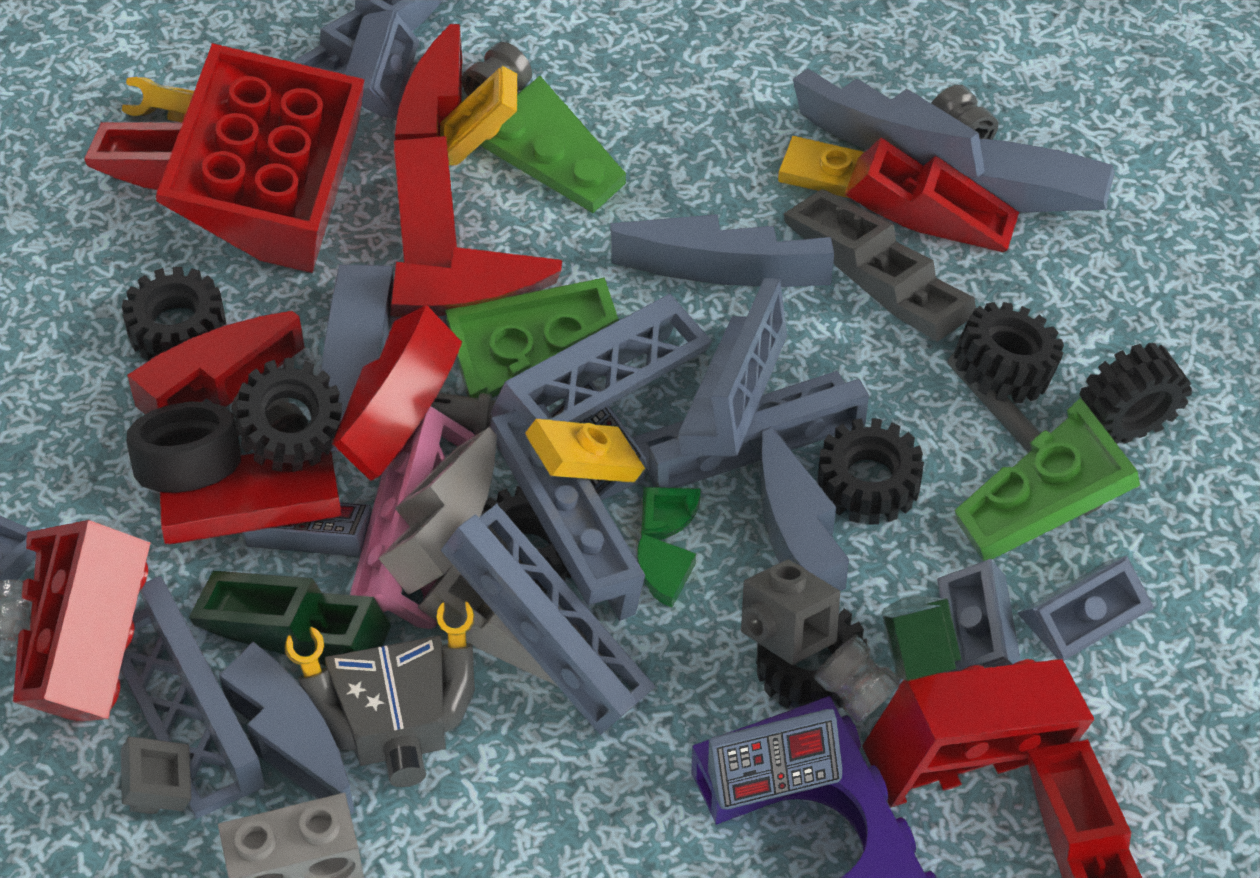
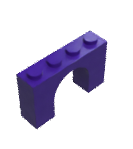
[691,696,937,878]

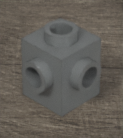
[741,559,841,665]

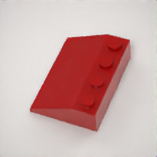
[156,43,365,273]

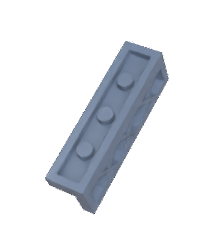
[677,278,787,457]
[490,293,712,426]
[632,371,869,488]
[490,404,645,621]
[441,504,656,735]
[120,575,265,819]

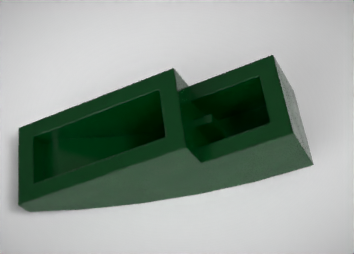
[189,571,391,666]
[882,596,962,681]

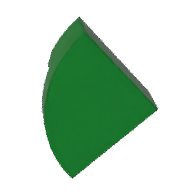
[641,487,701,540]
[638,534,696,608]

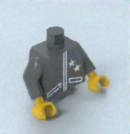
[285,601,475,787]

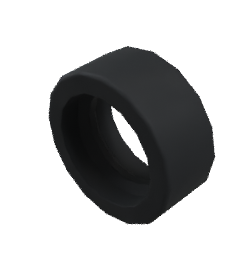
[126,401,241,493]

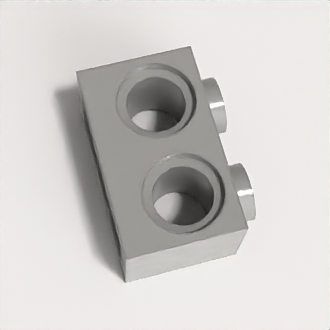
[218,793,364,878]

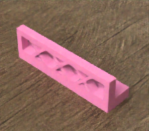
[350,406,475,629]

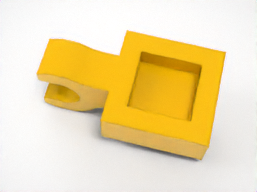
[122,77,194,122]

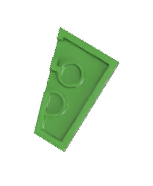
[480,76,626,213]
[445,277,619,398]
[954,398,1140,561]

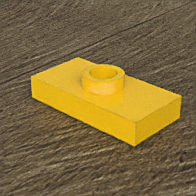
[440,66,517,165]
[778,136,864,198]
[525,419,645,482]

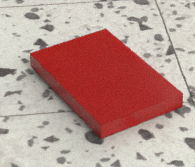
[160,451,342,545]

